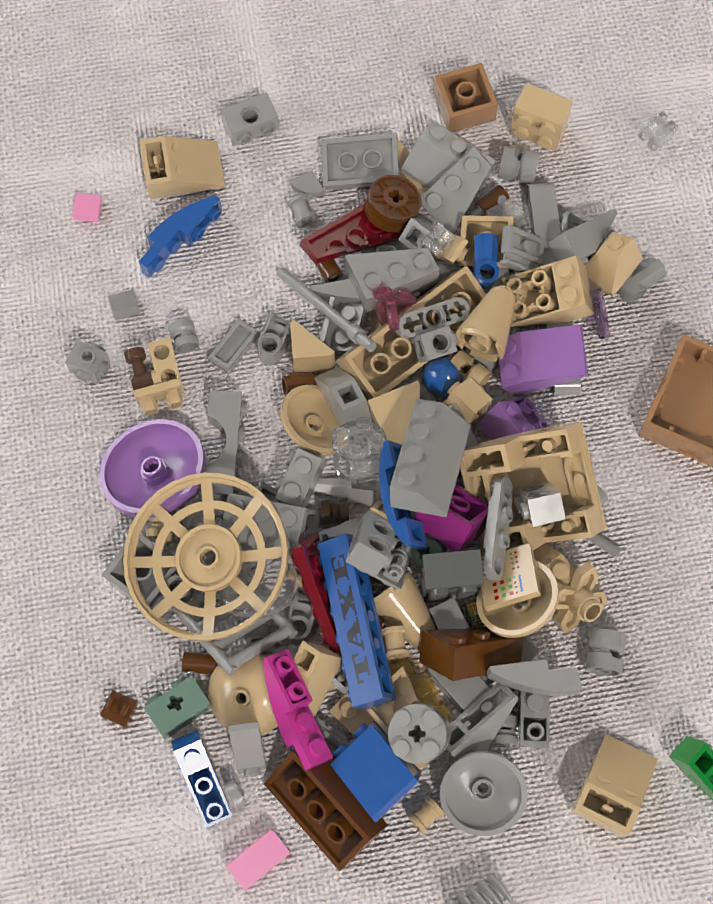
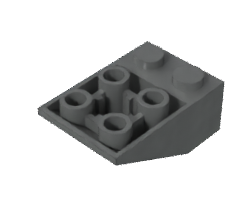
[421,550,484,602]

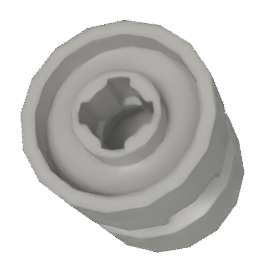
[498,146,539,184]
[585,629,626,676]

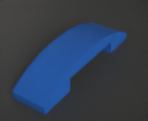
[379,440,428,550]

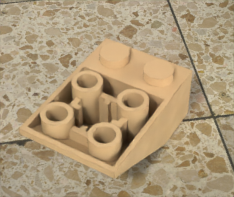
[139,136,225,199]
[502,256,595,327]
[571,734,658,838]

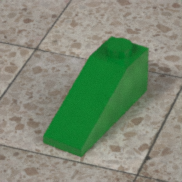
[669,736,713,800]

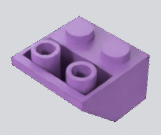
[477,397,550,440]

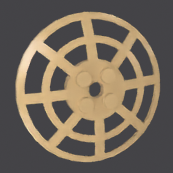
[123,473,289,641]

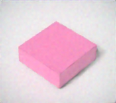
[72,193,102,222]

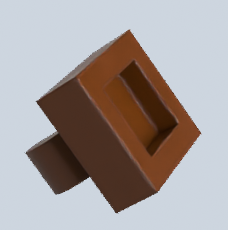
[100,690,139,729]

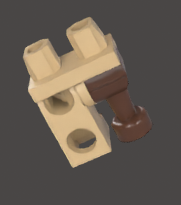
[124,337,185,416]

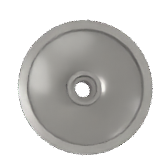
[440,751,527,836]

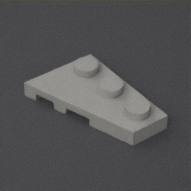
[421,147,492,235]

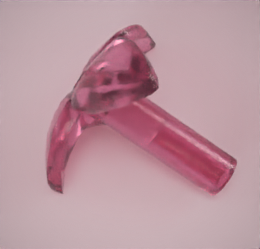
[372,287,418,331]

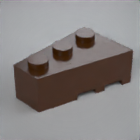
[419,628,524,681]

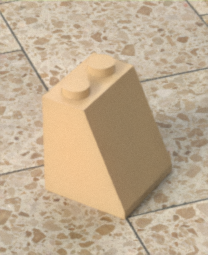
[368,380,420,450]

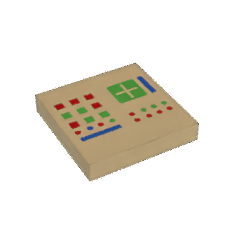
[481,543,541,611]

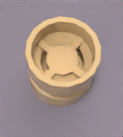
[450,350,492,388]

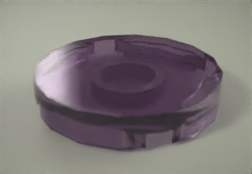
[590,286,610,340]

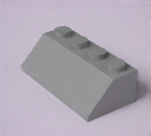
[390,398,471,517]

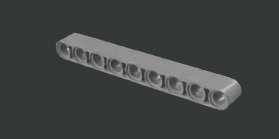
[527,182,581,396]

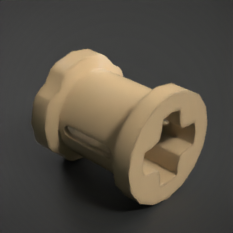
[381,626,409,660]
[407,795,445,835]

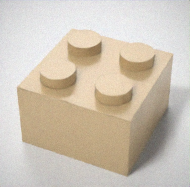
[510,83,573,151]

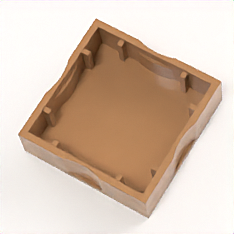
[638,334,713,468]

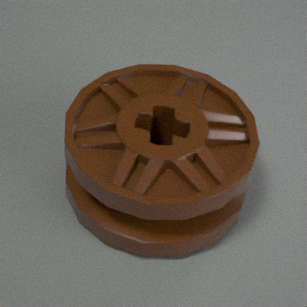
[364,175,422,233]

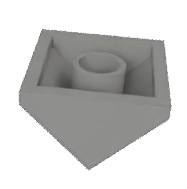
[102,534,176,605]

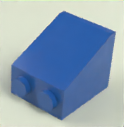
[330,720,422,822]

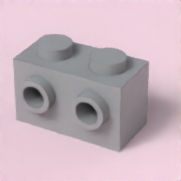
[275,448,328,508]

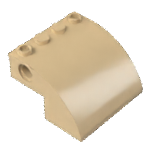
[460,421,607,556]

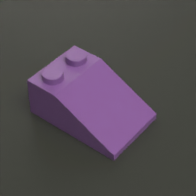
[499,325,588,396]

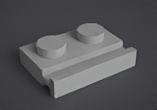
[500,225,545,272]

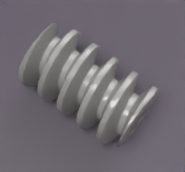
[447,873,514,904]

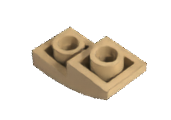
[432,233,468,265]

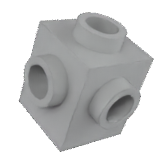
[65,340,110,384]

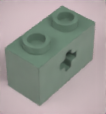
[144,675,211,740]

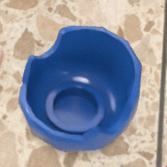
[422,357,461,397]

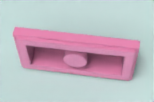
[226,829,291,891]

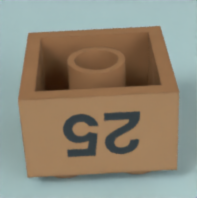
[433,63,498,132]

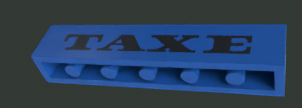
[318,533,396,710]

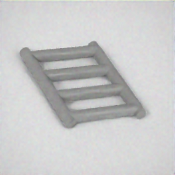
[172,570,298,676]

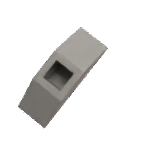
[314,367,376,446]
[517,660,549,748]

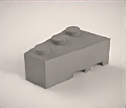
[345,248,439,313]

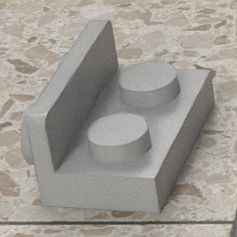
[318,297,367,355]

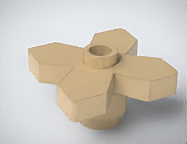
[554,562,608,634]

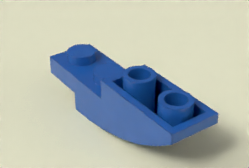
[139,195,222,278]

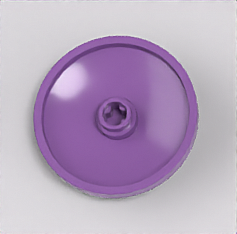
[99,419,206,518]

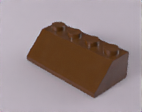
[264,749,388,872]

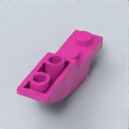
[263,649,333,771]

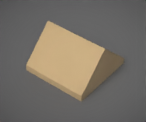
[458,215,515,269]
[290,320,335,374]

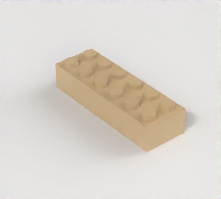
[336,266,487,403]

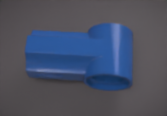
[472,233,500,289]

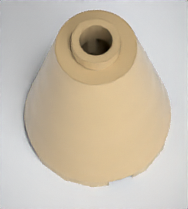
[455,285,516,362]
[374,571,437,650]

